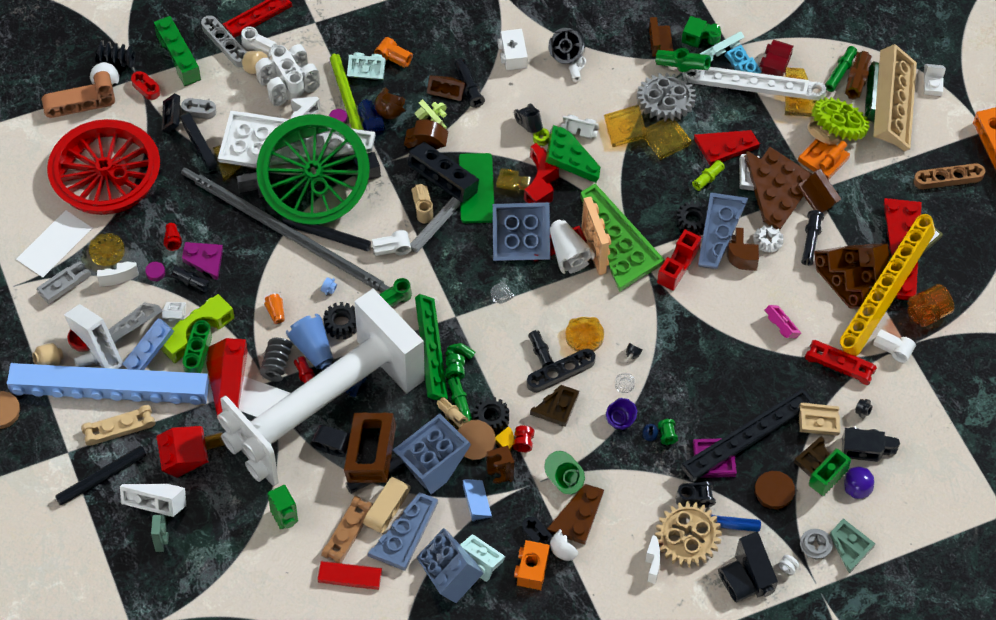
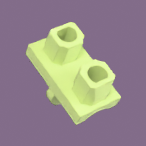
[414,99,447,129]

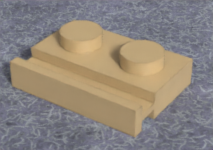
[799,403,840,436]

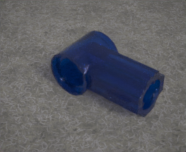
[357,99,385,133]

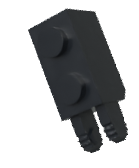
[842,427,900,462]

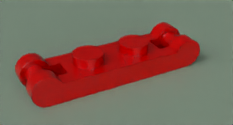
[804,340,877,385]

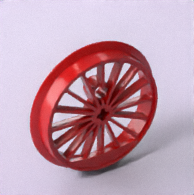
[47,119,160,215]

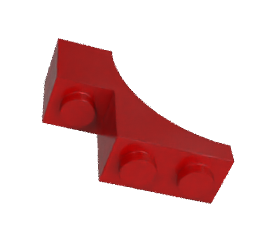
[524,143,559,203]

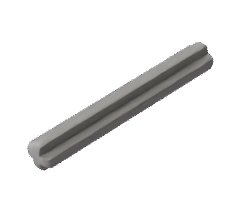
[410,197,460,252]

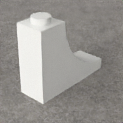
[64,304,123,369]

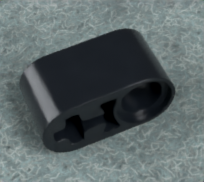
[310,425,350,457]
[718,560,755,603]

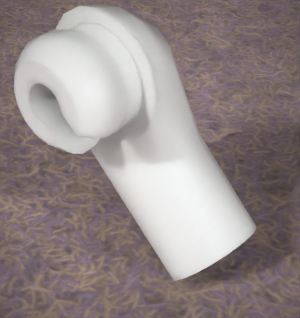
[569,56,586,82]

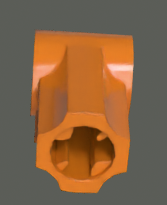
[374,37,413,68]

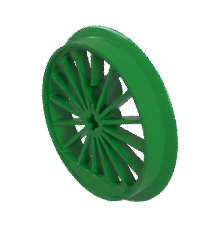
[256,114,370,225]

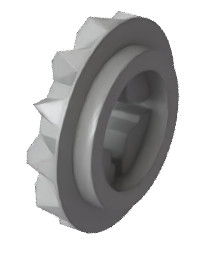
[800,529,833,560]

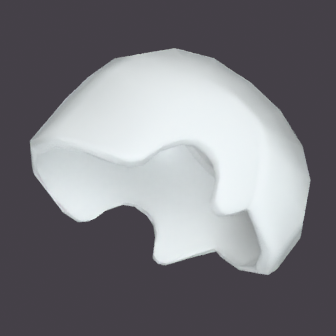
[90,62,120,84]
[550,529,579,561]

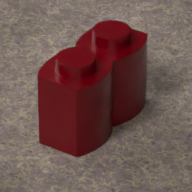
[759,39,794,77]

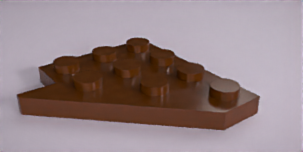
[744,147,812,231]

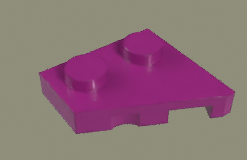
[182,242,223,280]

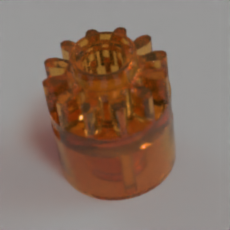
[907,284,954,327]

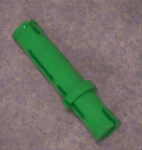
[825,46,858,92]
[448,377,473,422]

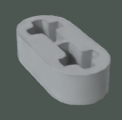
[181,98,216,119]

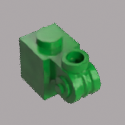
[682,16,721,48]

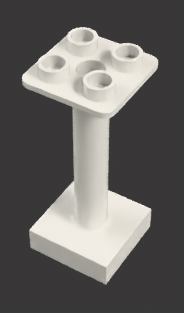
[217,289,425,486]

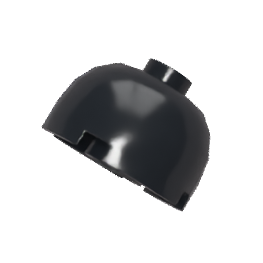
[548,28,585,64]

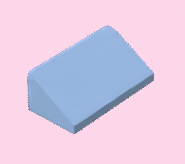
[463,479,492,521]

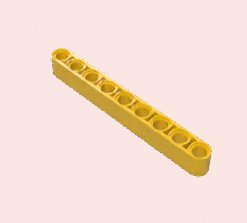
[840,214,935,357]

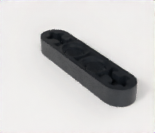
[180,112,218,171]
[527,349,596,392]

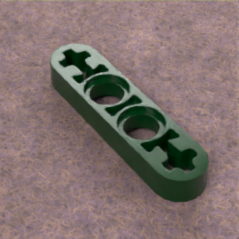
[864,61,879,122]

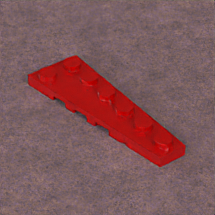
[883,198,922,301]

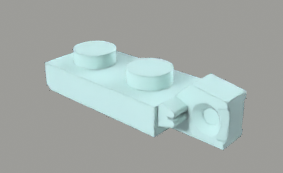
[700,31,744,61]

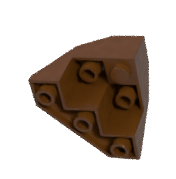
[814,244,889,309]

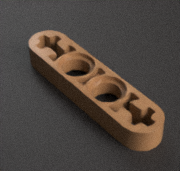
[913,164,985,189]

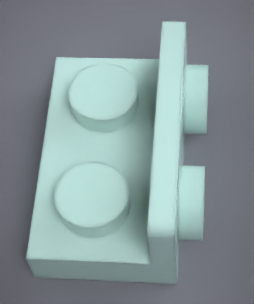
[347,52,386,80]
[460,534,505,582]

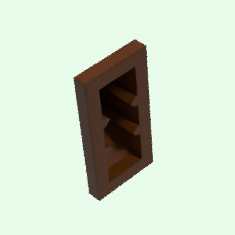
[426,75,465,101]

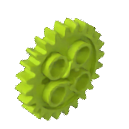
[812,97,870,141]

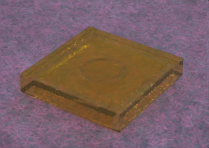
[604,105,648,147]
[641,118,692,160]

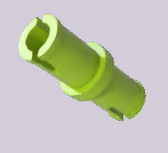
[692,160,725,191]

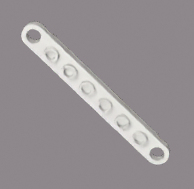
[683,67,826,100]

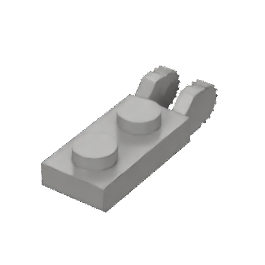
[36,261,91,304]

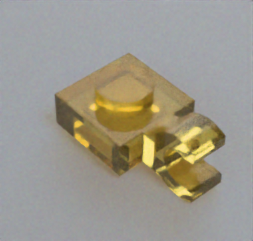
[496,168,530,191]

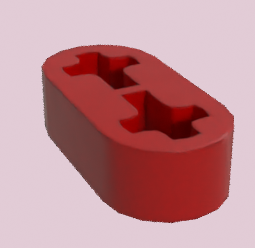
[131,71,160,100]

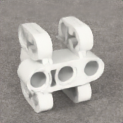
[255,44,320,106]

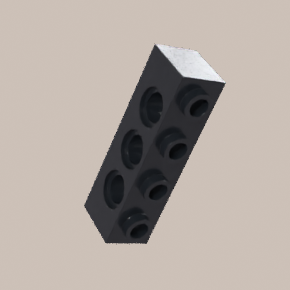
[408,142,479,203]

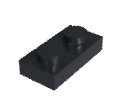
[161,93,181,133]

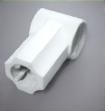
[241,27,277,57]
[372,230,411,256]
[873,330,916,363]

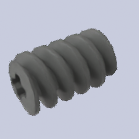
[260,337,293,382]

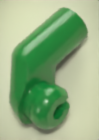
[445,343,475,360]

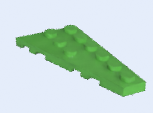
[580,183,665,292]

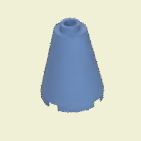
[286,314,333,370]

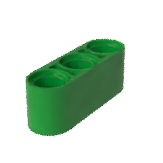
[182,320,212,373]

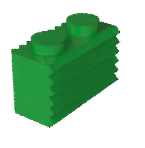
[808,448,851,496]
[268,485,298,529]

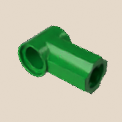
[379,278,412,307]

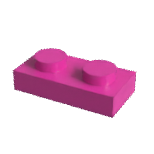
[764,305,801,338]

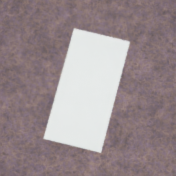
[16,210,92,277]
[239,376,290,417]

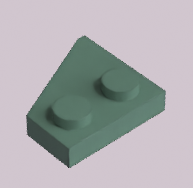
[151,515,169,552]
[830,518,876,573]

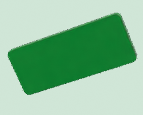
[459,153,494,223]

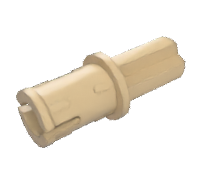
[437,398,468,428]

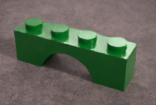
[154,16,201,87]

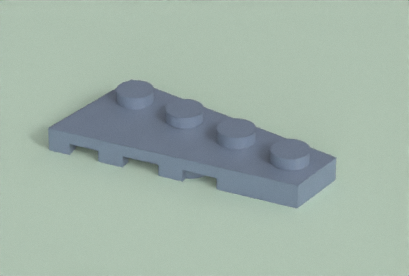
[698,193,748,269]
[368,492,438,571]

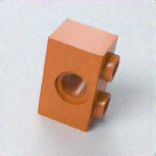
[514,540,550,590]

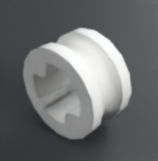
[778,555,799,575]

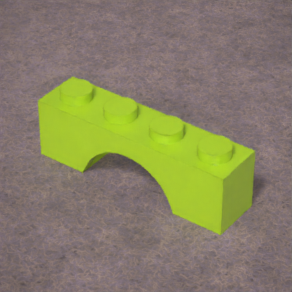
[160,294,234,364]

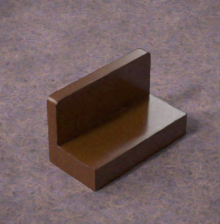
[648,17,673,57]
[797,169,841,213]

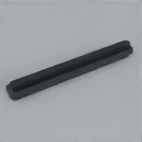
[282,217,371,251]
[55,446,146,505]

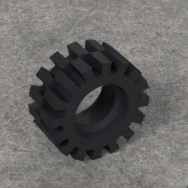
[676,201,708,236]
[324,302,357,340]
[474,397,509,435]

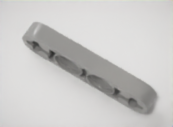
[201,16,247,67]

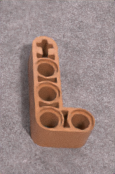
[42,71,115,118]

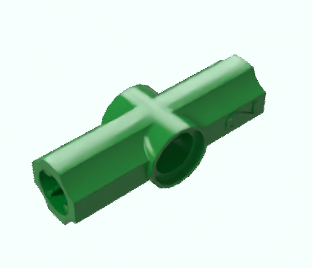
[655,48,711,72]

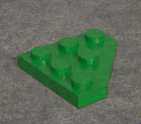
[546,125,601,183]

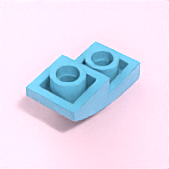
[725,45,762,74]

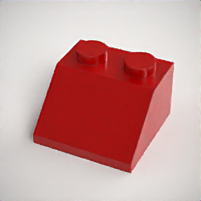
[156,426,209,478]

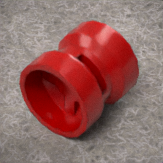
[512,425,535,452]

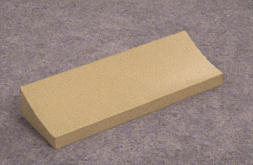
[873,44,917,152]

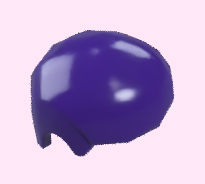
[605,398,637,430]
[844,466,875,499]

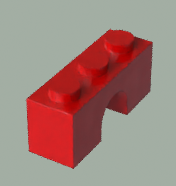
[657,229,702,291]

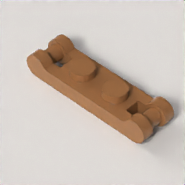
[321,496,373,563]

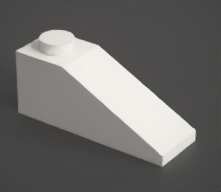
[120,484,186,517]

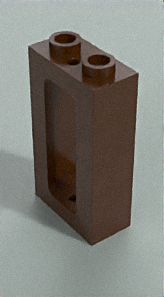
[344,412,396,483]

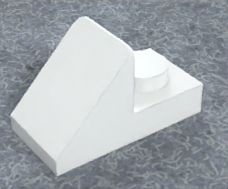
[924,64,946,96]
[290,97,320,119]
[162,302,186,328]

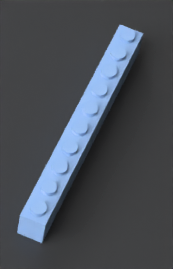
[7,363,209,405]

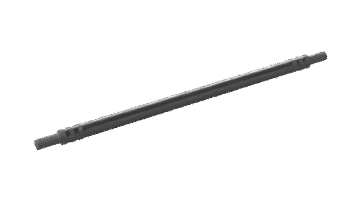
[181,168,390,292]

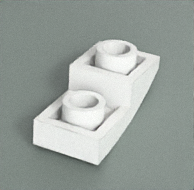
[97,262,139,287]

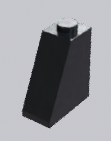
[735,531,778,598]

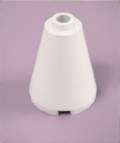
[550,220,595,274]

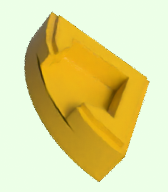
[495,426,514,451]

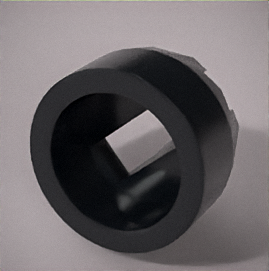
[626,343,643,359]

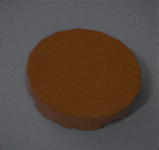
[755,471,795,510]

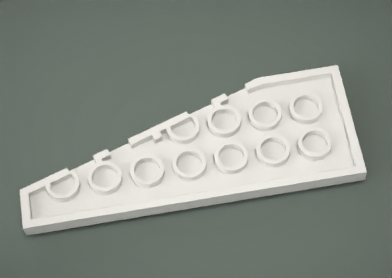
[218,111,376,167]

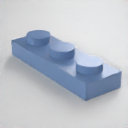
[122,318,174,370]

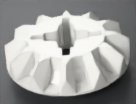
[753,225,783,252]

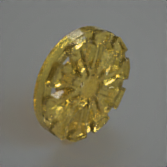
[89,233,125,266]

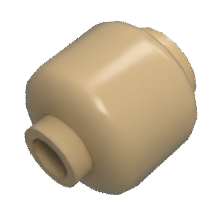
[242,51,268,74]
[32,343,63,366]

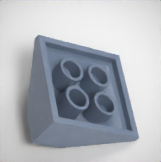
[493,203,550,261]
[393,414,471,494]

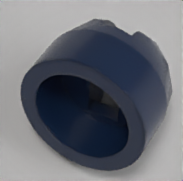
[642,424,658,441]

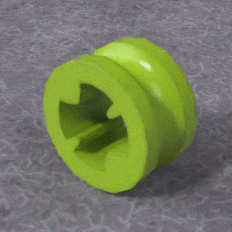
[533,128,550,146]

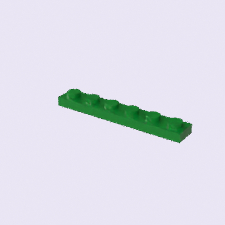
[415,294,448,400]

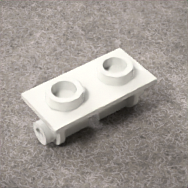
[561,114,599,139]

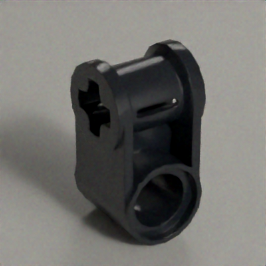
[514,103,543,133]
[675,481,716,508]

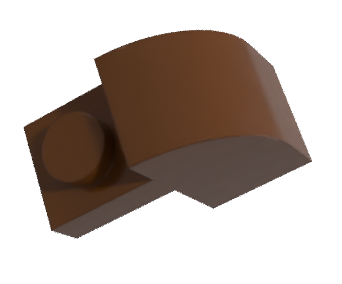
[404,120,449,150]
[726,227,759,271]

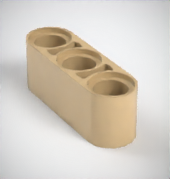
[363,477,411,534]

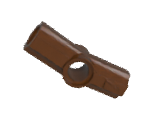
[845,51,872,100]

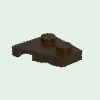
[530,385,580,427]
[794,436,830,477]

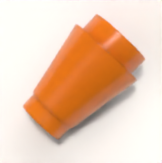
[264,294,285,324]

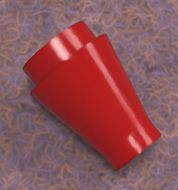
[163,223,182,251]

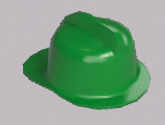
[544,451,585,495]

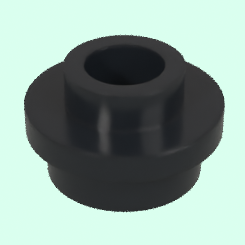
[855,399,873,418]

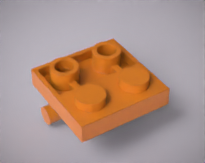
[798,139,850,180]

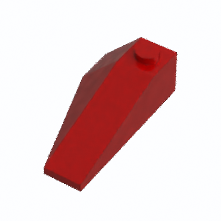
[206,338,248,415]

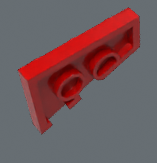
[694,130,760,166]

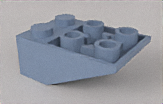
[416,528,484,603]

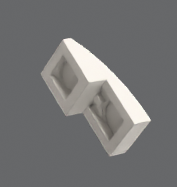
[645,535,660,584]

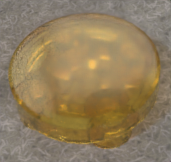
[565,317,604,352]

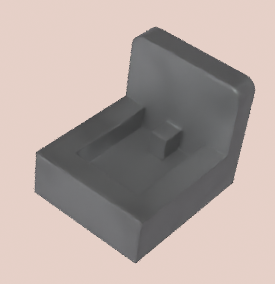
[237,172,264,197]

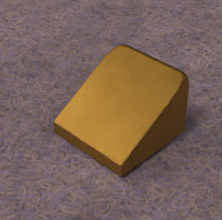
[204,432,225,450]

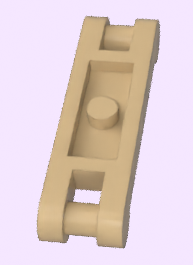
[81,405,156,446]

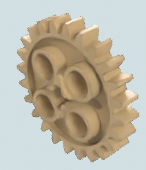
[655,501,722,568]

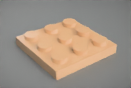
[581,196,611,275]

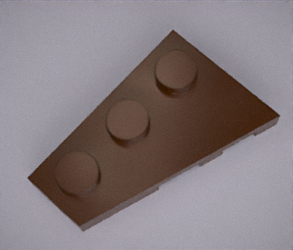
[547,484,604,545]

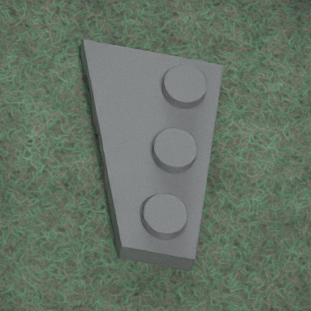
[108,302,162,344]

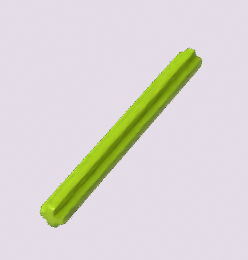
[330,53,364,130]

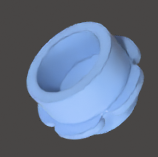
[321,277,337,295]

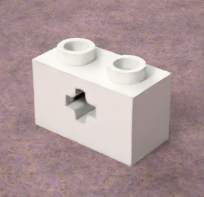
[498,29,528,70]

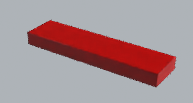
[223,0,292,38]

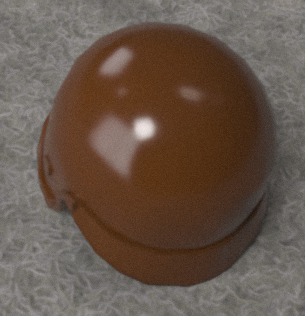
[374,87,406,120]

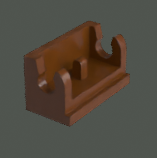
[486,445,515,484]

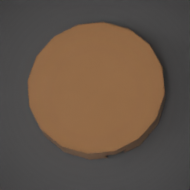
[0,391,20,429]
[458,420,496,460]

